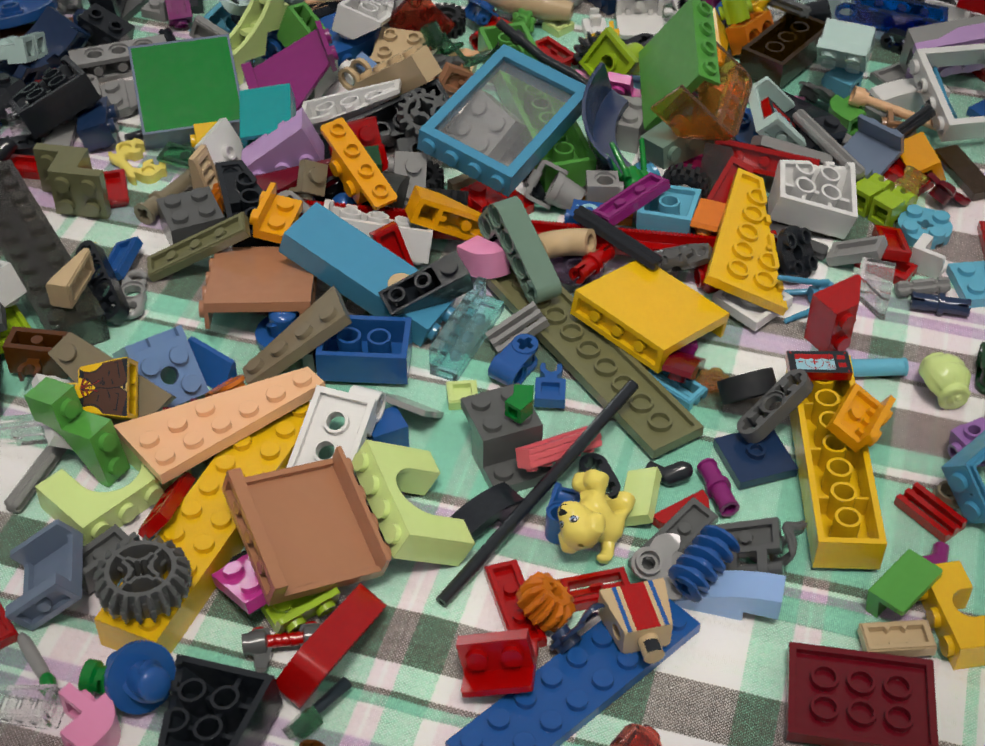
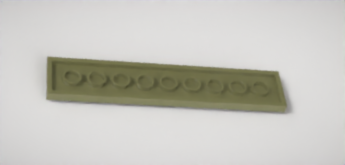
[485,266,704,459]

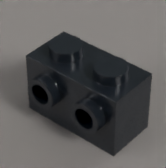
[77,3,135,46]

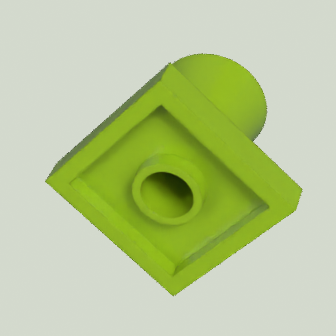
[579,27,643,76]

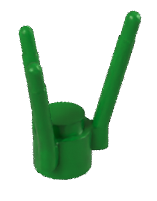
[606,137,648,189]

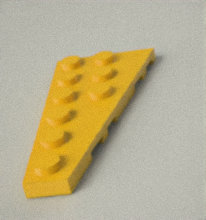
[704,167,788,316]

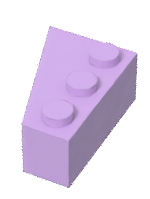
[241,108,324,176]

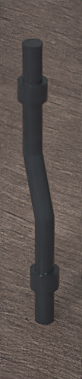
[495,19,588,85]

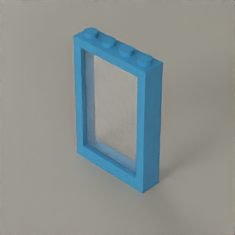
[417,44,586,197]

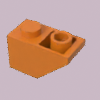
[690,198,726,236]

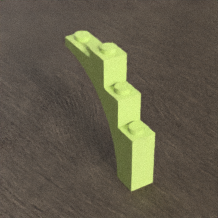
[229,0,289,85]

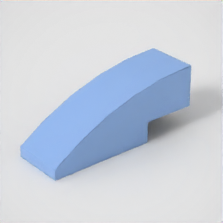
[674,570,786,621]

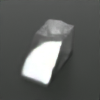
[852,257,896,320]

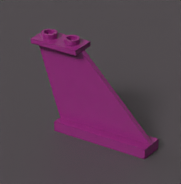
[241,20,339,111]

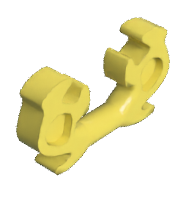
[108,138,167,186]

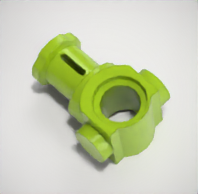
[718,0,754,25]

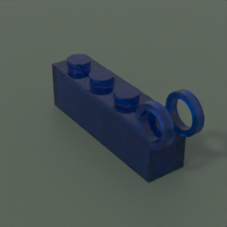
[835,0,948,32]

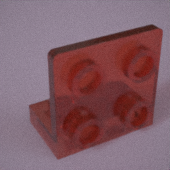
[387,0,456,51]

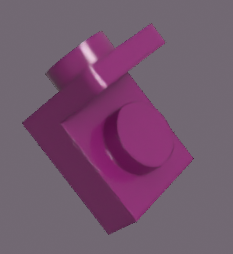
[165,0,193,28]

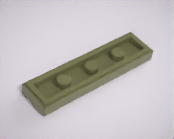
[147,212,251,283]

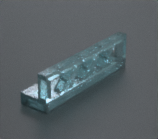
[429,276,504,381]

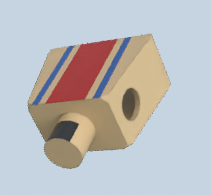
[597,578,673,663]

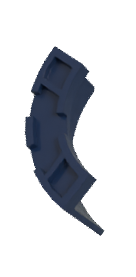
[0,6,91,85]
[582,62,632,173]

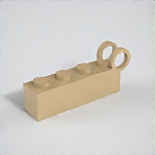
[338,45,442,101]

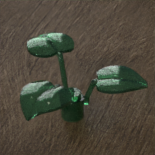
[419,20,501,68]

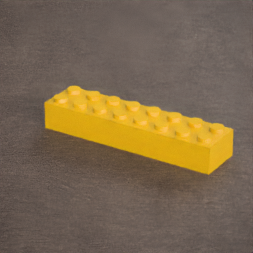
[785,355,887,570]

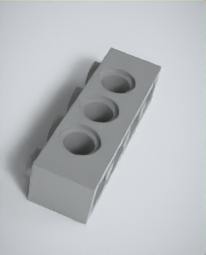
[68,34,167,82]

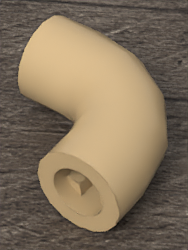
[538,228,597,259]

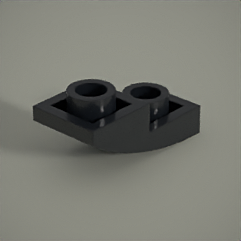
[450,482,524,541]

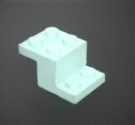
[817,18,876,74]

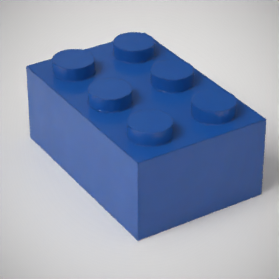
[315,315,413,384]

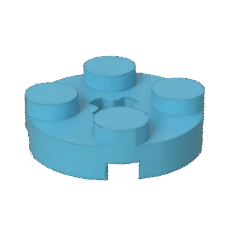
[896,204,953,250]

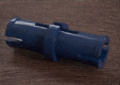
[910,291,971,317]

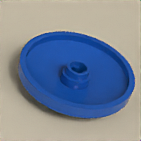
[0,0,59,30]

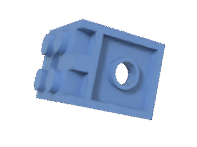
[112,325,209,407]

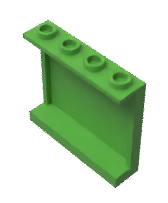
[639,0,721,131]

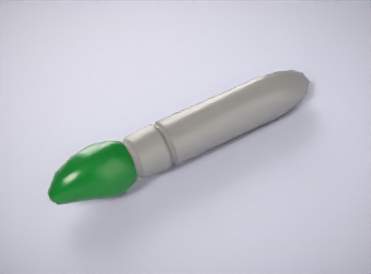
[17,633,58,695]

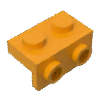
[826,383,896,453]

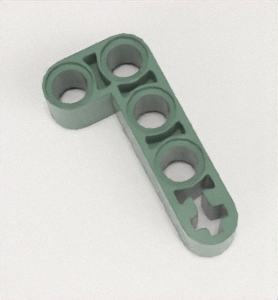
[478,196,562,304]

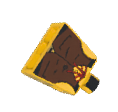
[68,357,138,421]

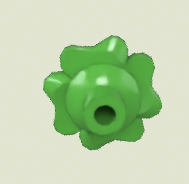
[512,8,536,33]

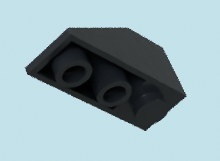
[378,250,474,317]

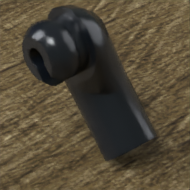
[646,461,693,487]

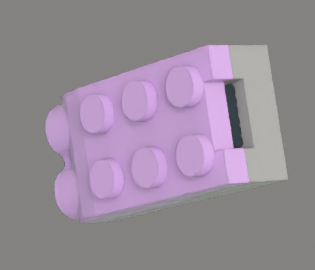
[899,15,985,79]

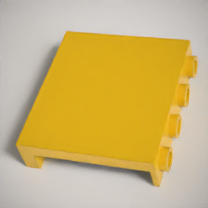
[570,260,730,374]

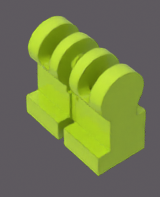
[856,173,918,227]

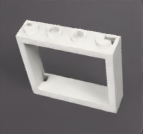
[909,43,985,142]

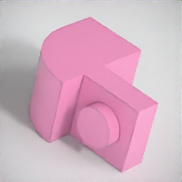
[456,235,511,279]
[58,683,121,746]

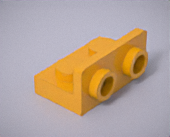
[249,182,303,244]

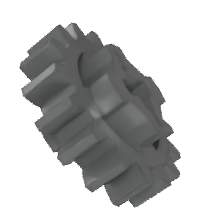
[397,88,453,141]

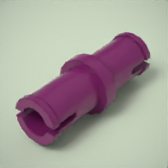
[697,458,740,517]

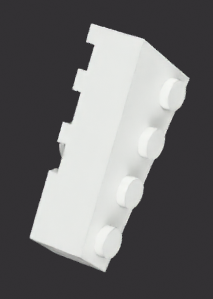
[324,198,433,265]

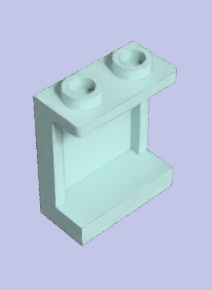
[746,76,806,147]

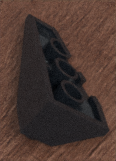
[782,90,848,152]
[215,160,276,247]

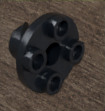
[776,225,818,278]

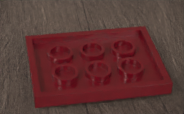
[786,642,939,746]

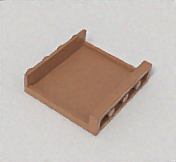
[199,246,318,329]
[222,446,392,606]

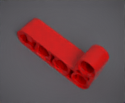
[276,583,387,709]

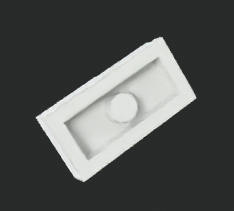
[581,8,607,38]

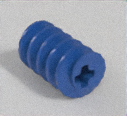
[668,525,740,603]

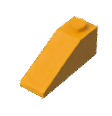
[405,185,484,240]

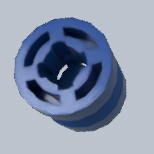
[261,29,285,60]

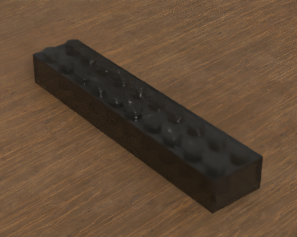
[0,159,110,345]

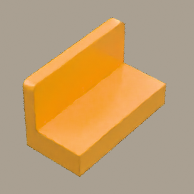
[900,131,946,181]

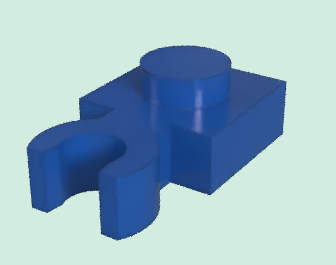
[534,363,566,409]

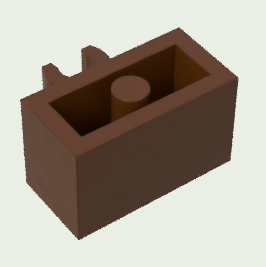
[2,326,69,381]

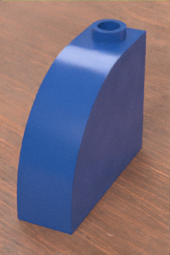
[319,12,382,72]

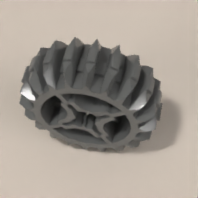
[93,534,192,625]

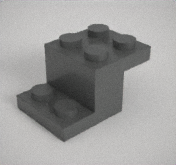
[461,383,551,492]

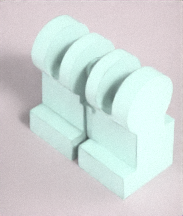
[0,31,48,64]

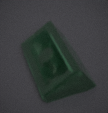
[156,141,195,169]

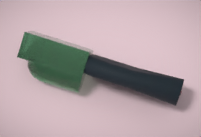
[281,677,352,740]

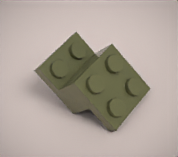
[33,143,112,220]

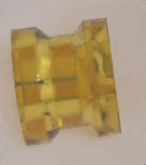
[895,165,929,196]

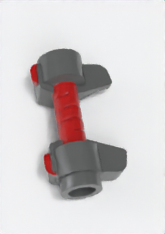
[242,621,320,673]

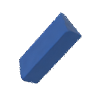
[188,336,237,389]

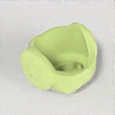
[918,352,971,409]

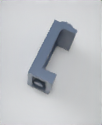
[5,520,83,631]

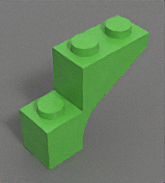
[24,377,130,487]

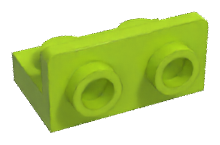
[260,587,341,634]

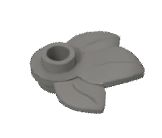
[631,533,683,600]

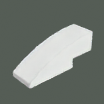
[869,78,952,113]

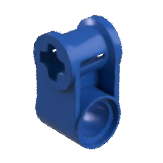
[488,334,538,386]
[544,482,580,545]

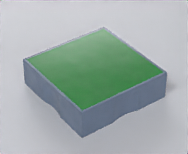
[128,34,240,150]

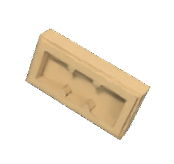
[857,619,937,657]

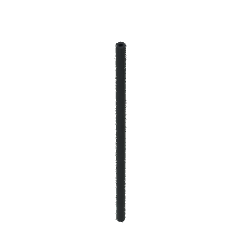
[436,380,639,607]

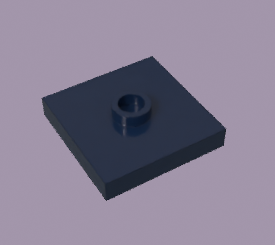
[713,430,798,490]

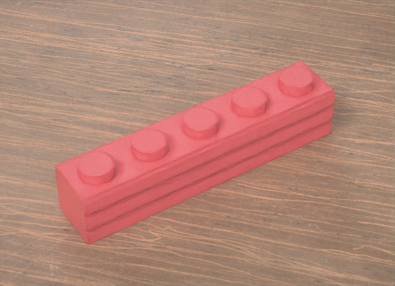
[515,426,602,472]

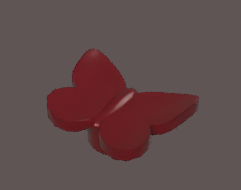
[926,172,971,206]

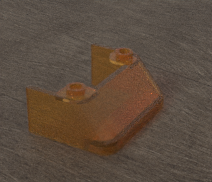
[651,41,753,141]

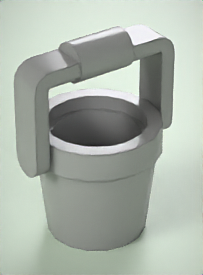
[524,160,586,210]

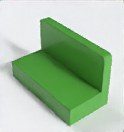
[865,549,943,618]

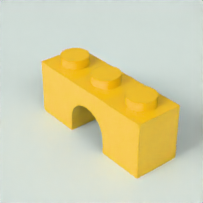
[918,560,985,670]

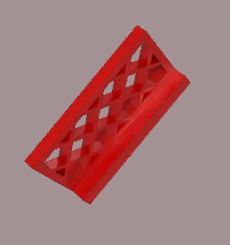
[710,137,821,177]

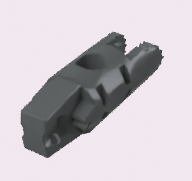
[654,243,712,273]

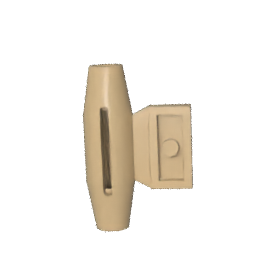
[484,0,574,21]

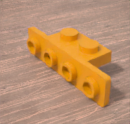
[320,117,398,210]

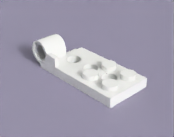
[286,385,386,468]

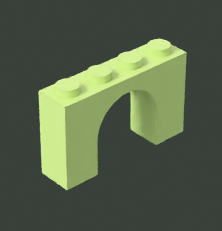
[35,438,192,546]
[352,440,475,567]

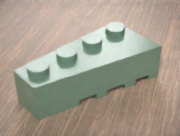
[640,88,735,169]

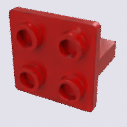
[456,629,539,698]

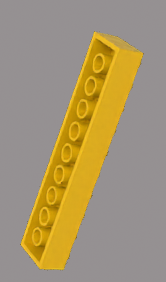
[94,401,311,654]

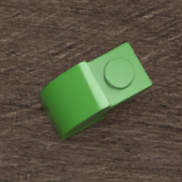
[828,94,866,136]

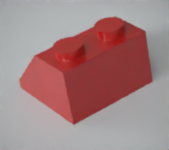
[804,274,861,351]

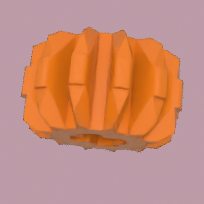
[516,572,576,632]

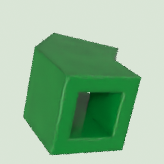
[505,384,534,424]

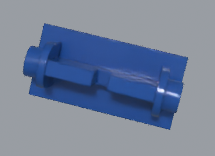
[464,0,499,26]

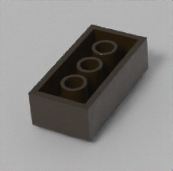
[738,13,826,89]

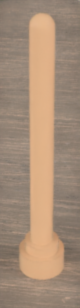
[848,85,944,131]

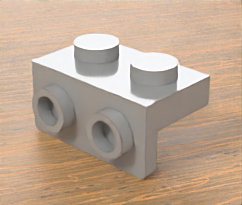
[388,151,427,206]

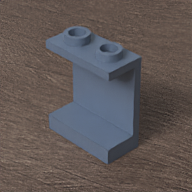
[824,114,904,182]

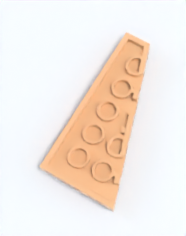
[114,366,326,484]

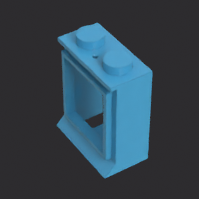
[941,430,985,524]

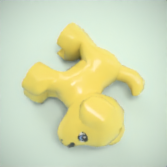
[558,469,636,564]

